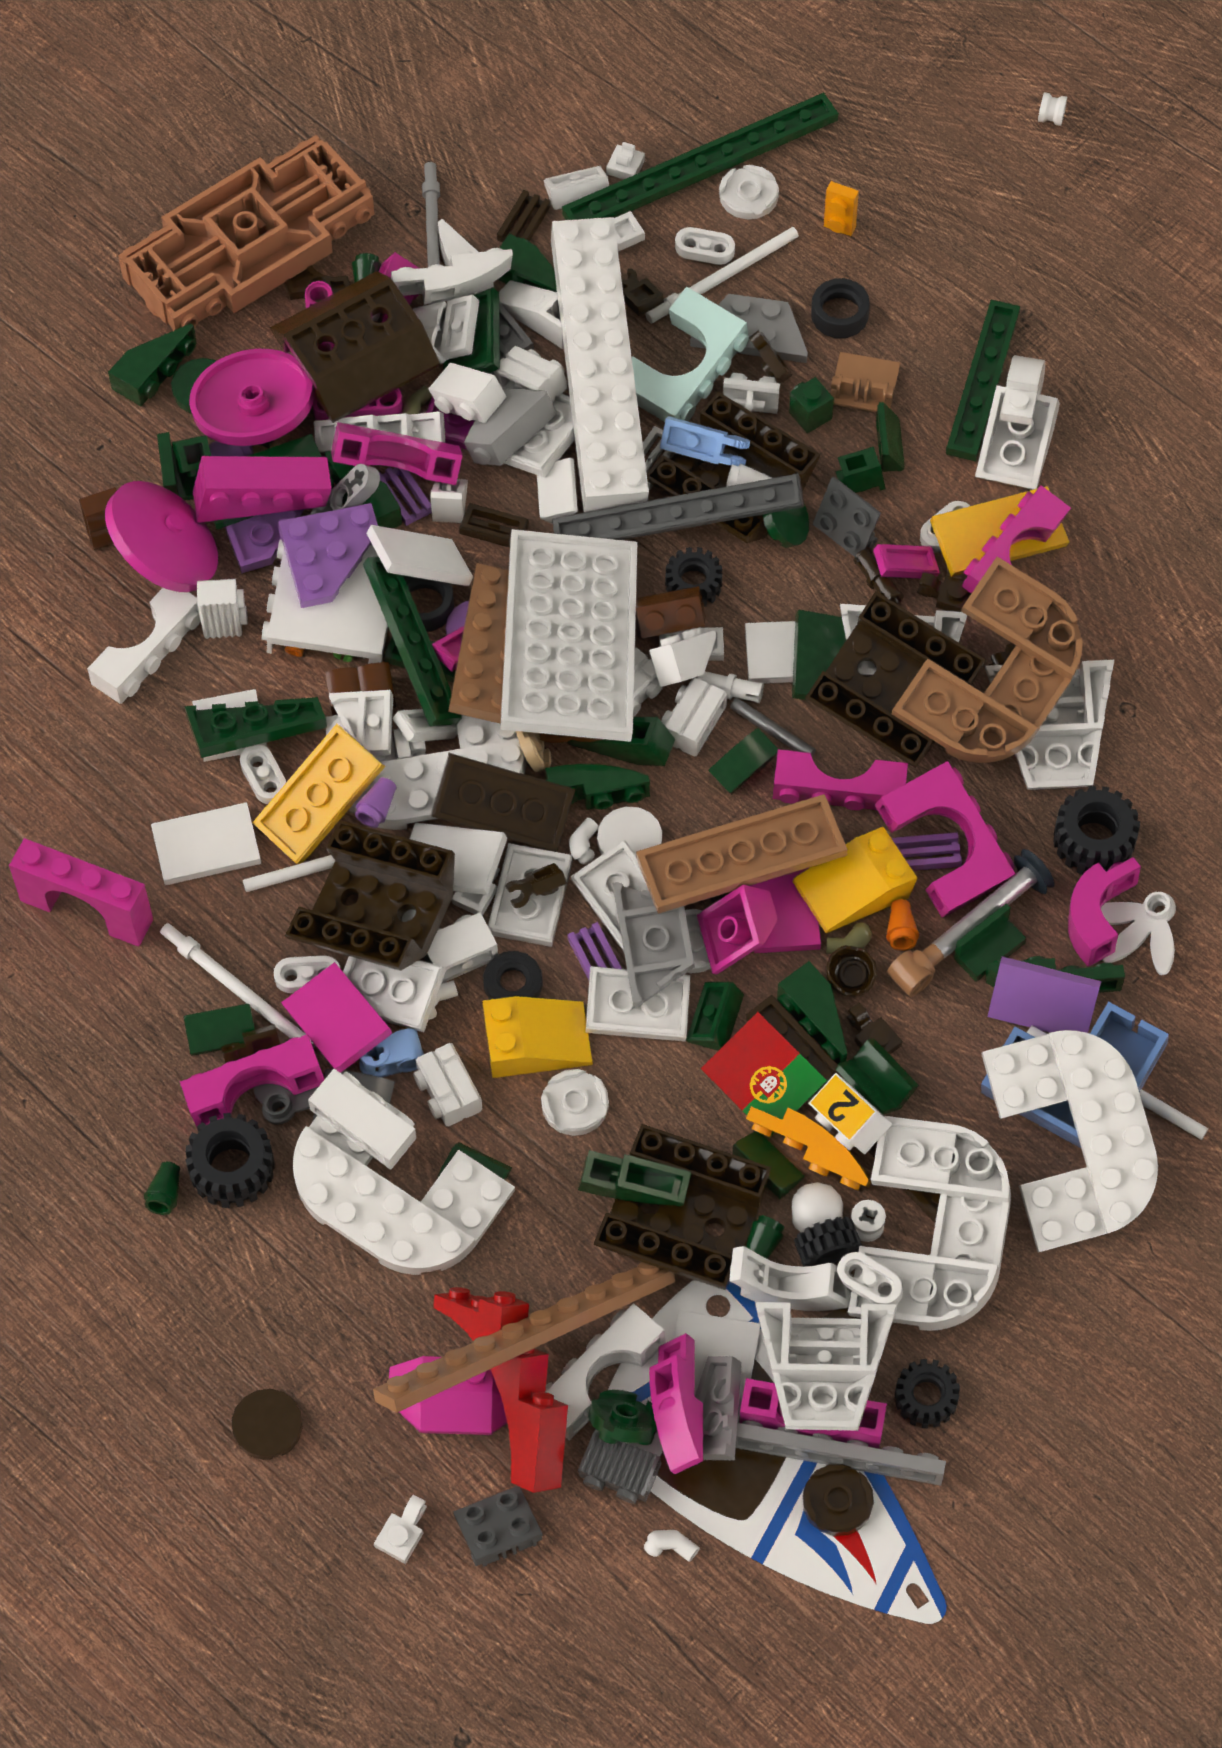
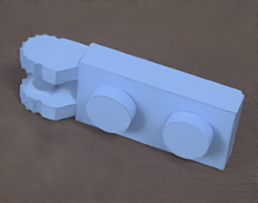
[660,416,750,466]

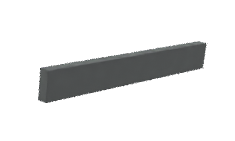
[552,474,804,540]

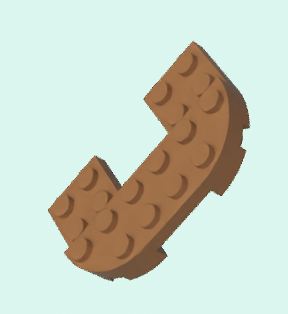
[892,557,1083,763]

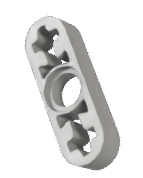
[311,464,380,515]

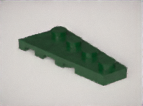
[184,697,327,758]

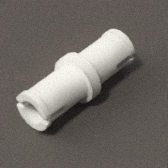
[698,672,764,703]

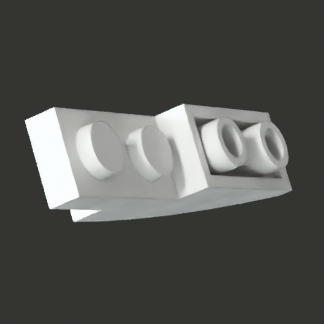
[391,248,513,305]

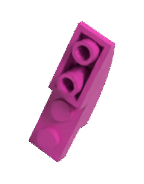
[649,1333,703,1474]

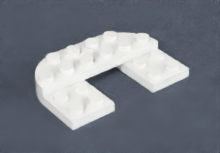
[326,715,527,830]
[981,1030,1158,1252]
[293,1085,515,1275]
[848,1116,1011,1331]

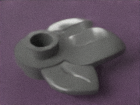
[254,1084,318,1125]

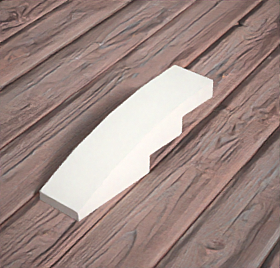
[314,412,445,453]

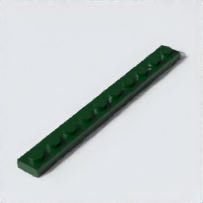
[562,92,839,220]

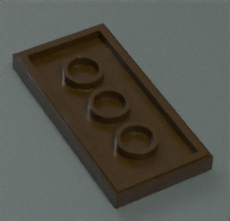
[430,753,575,852]

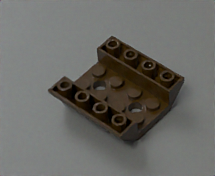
[270,271,440,423]
[647,392,820,543]
[805,591,986,768]
[285,820,455,971]
[594,1124,771,1290]

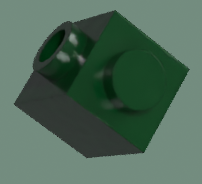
[789,377,834,434]
[171,435,211,477]

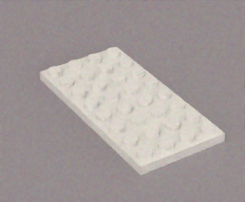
[500,529,637,742]

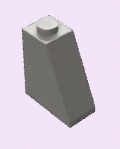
[464,388,556,466]

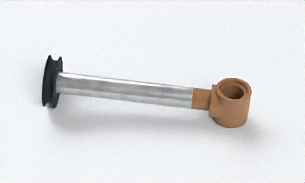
[887,849,1055,997]

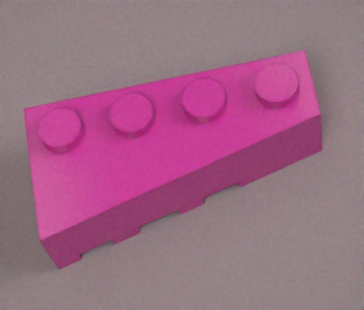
[193,456,331,523]

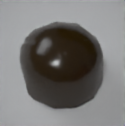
[826,945,877,997]

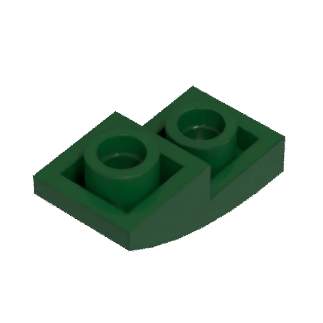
[708,728,778,795]

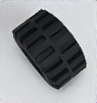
[1053,786,1140,875]
[185,1113,275,1208]

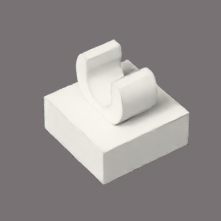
[606,142,645,180]
[394,729,426,759]

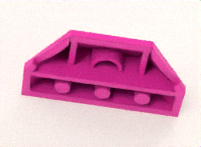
[389,1356,507,1435]

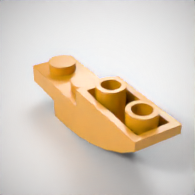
[746,1106,871,1191]

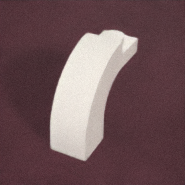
[1000,355,1045,425]
[729,1246,852,1311]

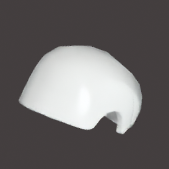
[792,1182,843,1233]

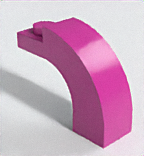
[1068,857,1141,967]

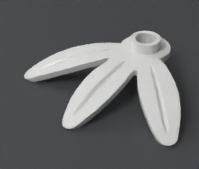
[1101,892,1176,975]

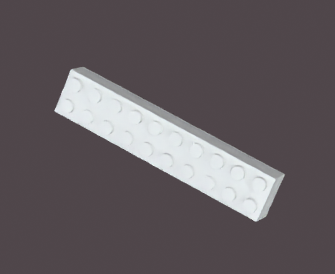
[551,217,649,513]

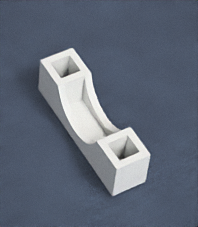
[87,588,201,704]
[545,1303,666,1441]

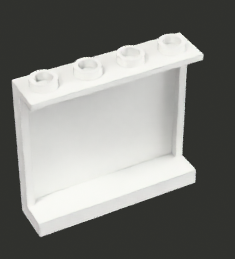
[262,539,388,664]

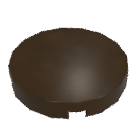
[231,1389,303,1460]
[802,1464,874,1536]

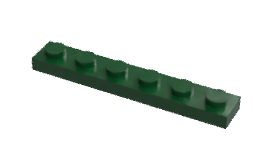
[946,299,1021,462]
[363,557,462,727]

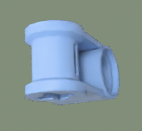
[359,1028,424,1078]

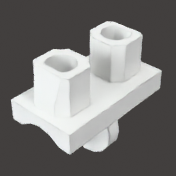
[723,373,780,414]

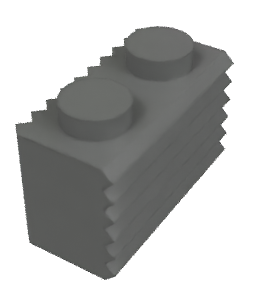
[578,1431,662,1504]

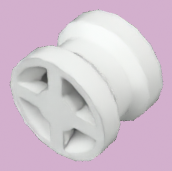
[1038,92,1068,126]
[851,1200,886,1242]

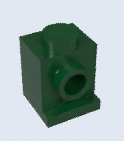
[835,447,886,493]

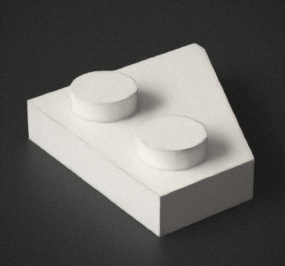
[329,690,393,756]

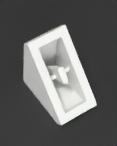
[430,479,468,523]

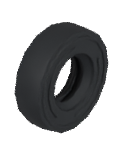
[483,951,543,1000]

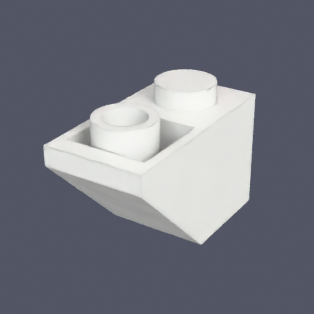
[649,627,717,687]

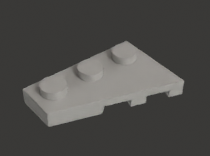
[695,1356,742,1460]

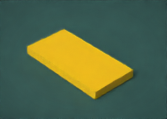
[930,486,1069,577]
[252,724,386,864]

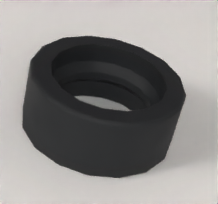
[811,278,870,338]
[403,575,454,632]

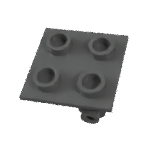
[813,476,881,560]
[453,1486,543,1567]

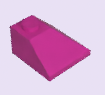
[697,884,778,975]

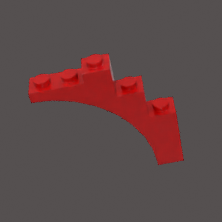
[433,1287,568,1493]

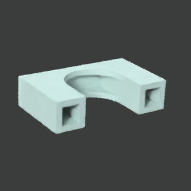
[632,286,749,422]

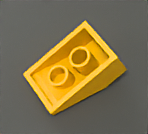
[792,827,917,933]
[483,996,593,1078]

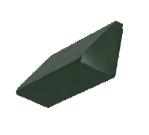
[876,402,905,472]
[686,982,744,1051]
[183,1004,255,1056]
[732,1131,805,1199]

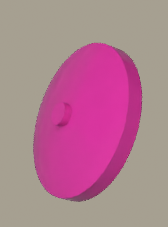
[189,349,314,446]
[105,481,218,592]

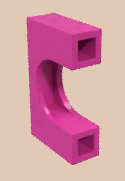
[875,761,1016,918]
[9,838,154,947]

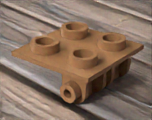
[831,352,901,412]

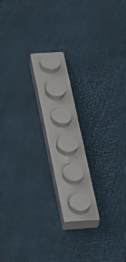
[736,1421,946,1486]

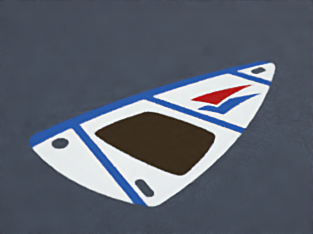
[595,1280,947,1624]

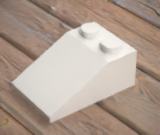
[975,386,1060,490]

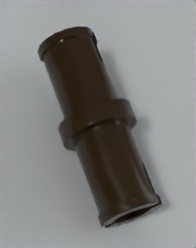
[853,549,904,605]

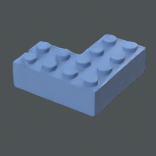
[981,1001,1169,1148]

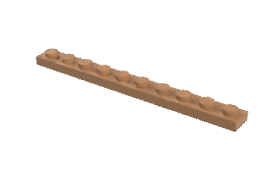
[373,1262,675,1413]

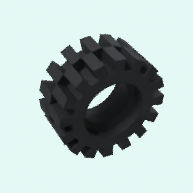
[665,547,723,607]
[794,1217,862,1267]
[895,1359,960,1429]

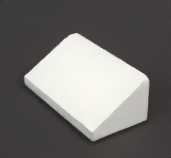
[544,166,609,210]
[537,458,578,524]

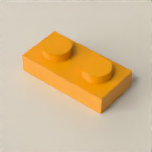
[823,181,859,236]

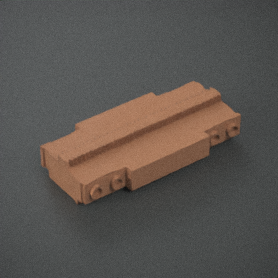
[118,135,375,331]

